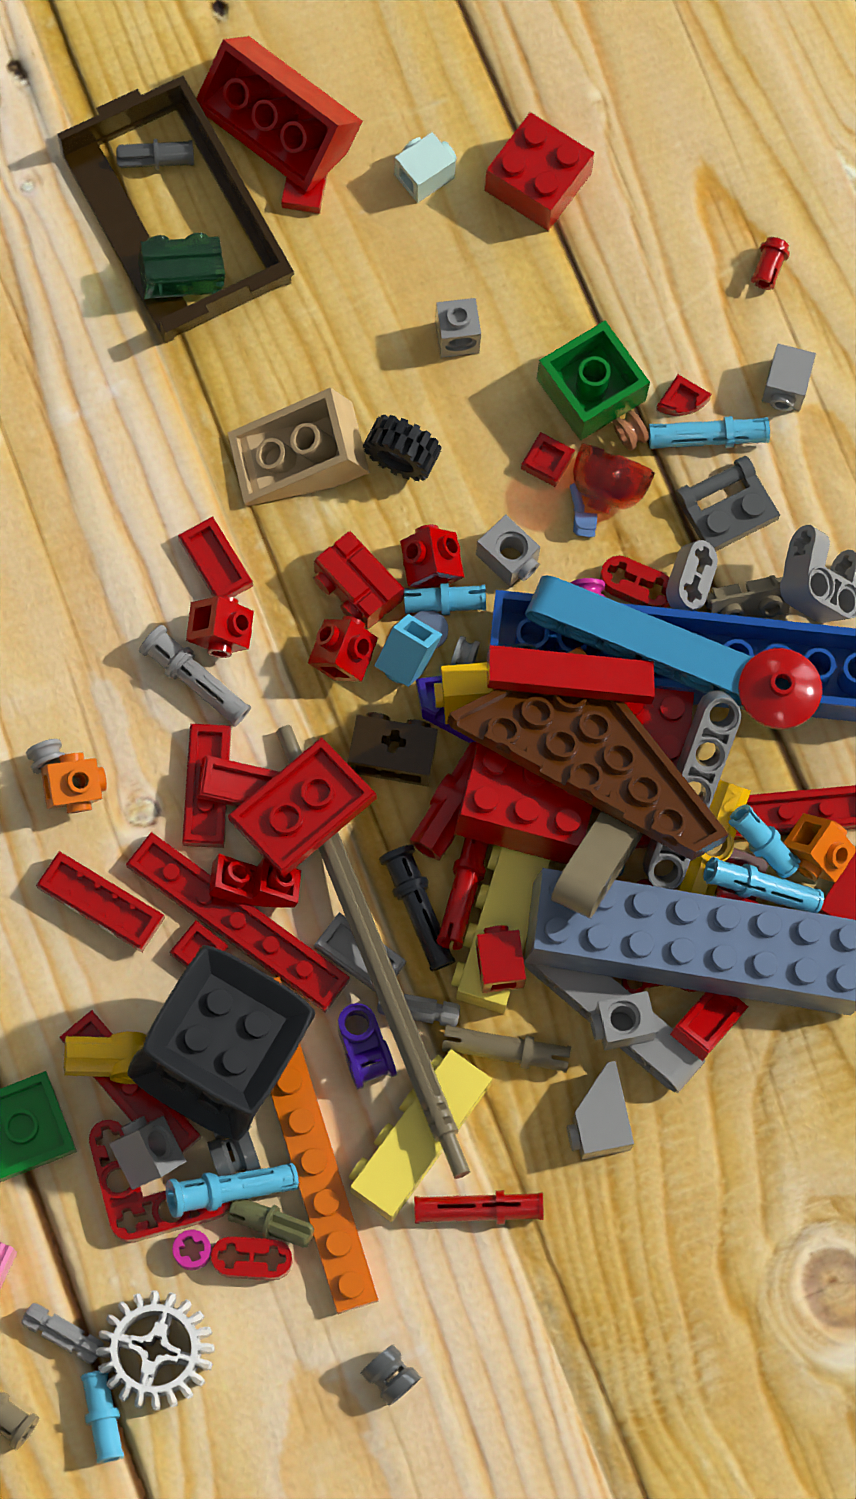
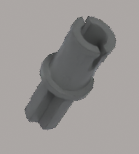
[116,139,194,170]

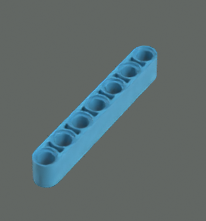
[525,575,790,709]

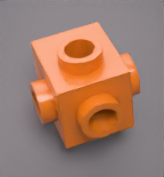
[41,752,107,814]
[784,813,856,883]

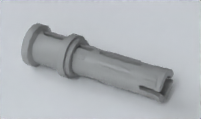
[139,625,251,726]

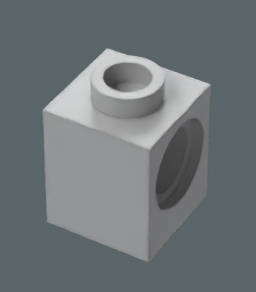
[435,298,481,358]
[762,343,816,411]
[476,515,540,587]
[590,991,658,1051]
[109,1116,187,1190]

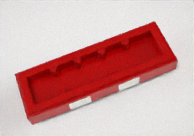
[36,851,165,952]

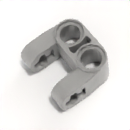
[780,525,856,623]

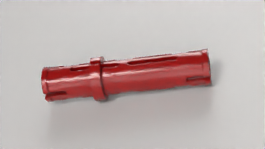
[436,837,489,950]
[414,1190,544,1224]

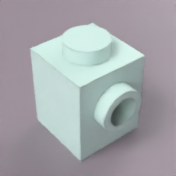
[394,132,457,203]

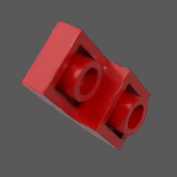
[208,853,301,908]

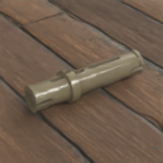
[442,1024,571,1073]

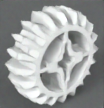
[96,1290,215,1411]

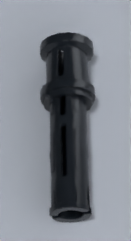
[379,844,456,972]

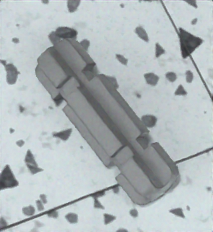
[377,994,460,1027]
[22,1303,104,1364]

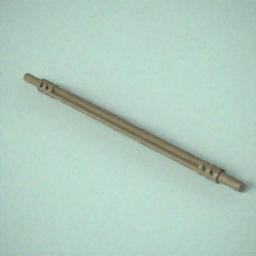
[276,725,470,1179]

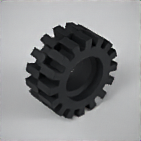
[363,415,442,481]

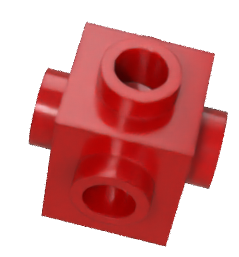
[400,524,464,588]
[186,596,254,658]
[308,616,378,682]

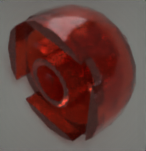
[573,443,655,515]

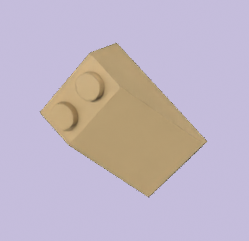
[228,388,370,506]

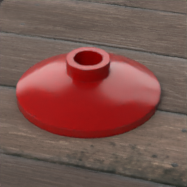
[738,648,822,729]

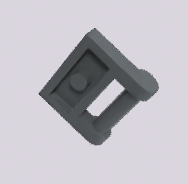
[675,456,780,551]

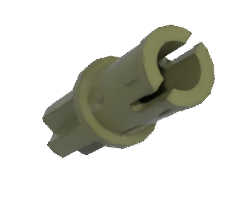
[228,1199,314,1248]

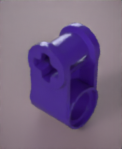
[338,1003,397,1090]

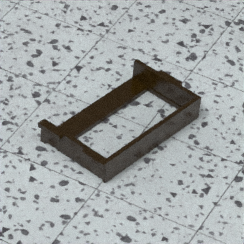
[57,76,294,344]

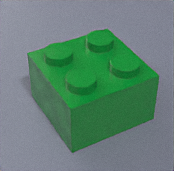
[536,320,650,441]

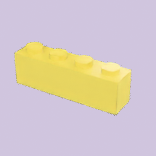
[451,845,551,1014]
[348,1049,492,1223]

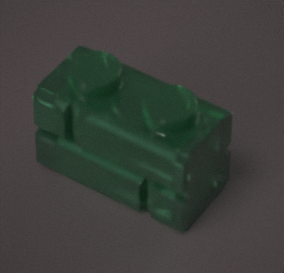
[138,233,225,299]

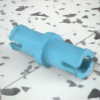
[404,583,486,615]
[729,804,800,878]
[81,1370,125,1464]

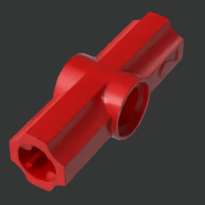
[410,742,478,861]

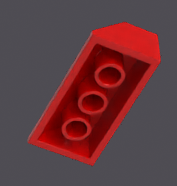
[196,36,363,192]

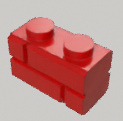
[313,531,404,629]

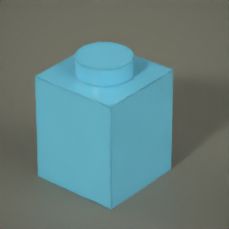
[374,614,443,687]

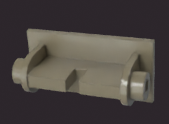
[705,575,790,618]

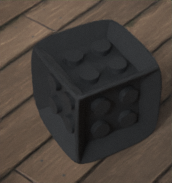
[127,945,315,1141]

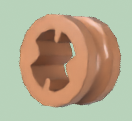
[613,410,649,451]

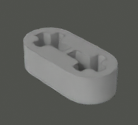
[666,540,718,611]

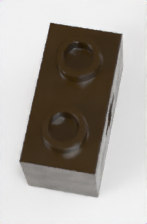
[348,712,438,787]

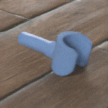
[569,483,597,537]

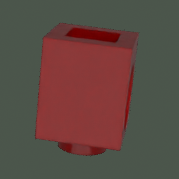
[475,925,526,993]

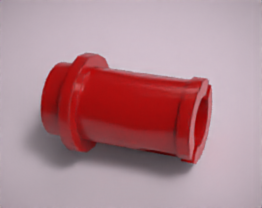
[751,237,790,290]

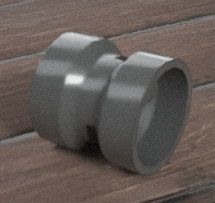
[207,1131,261,1176]
[361,1344,421,1406]

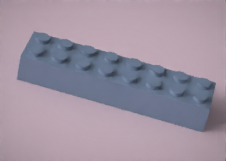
[524,868,856,1016]

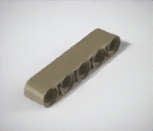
[551,811,644,919]

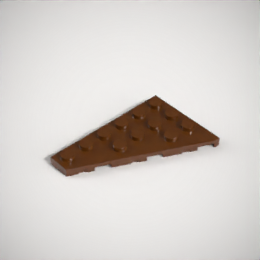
[447,646,728,861]

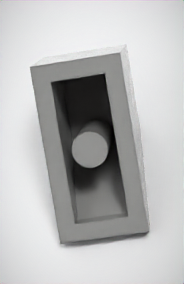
[567,1061,634,1160]

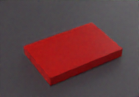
[228,737,377,878]

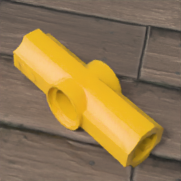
[677,780,751,896]
[64,1031,147,1084]

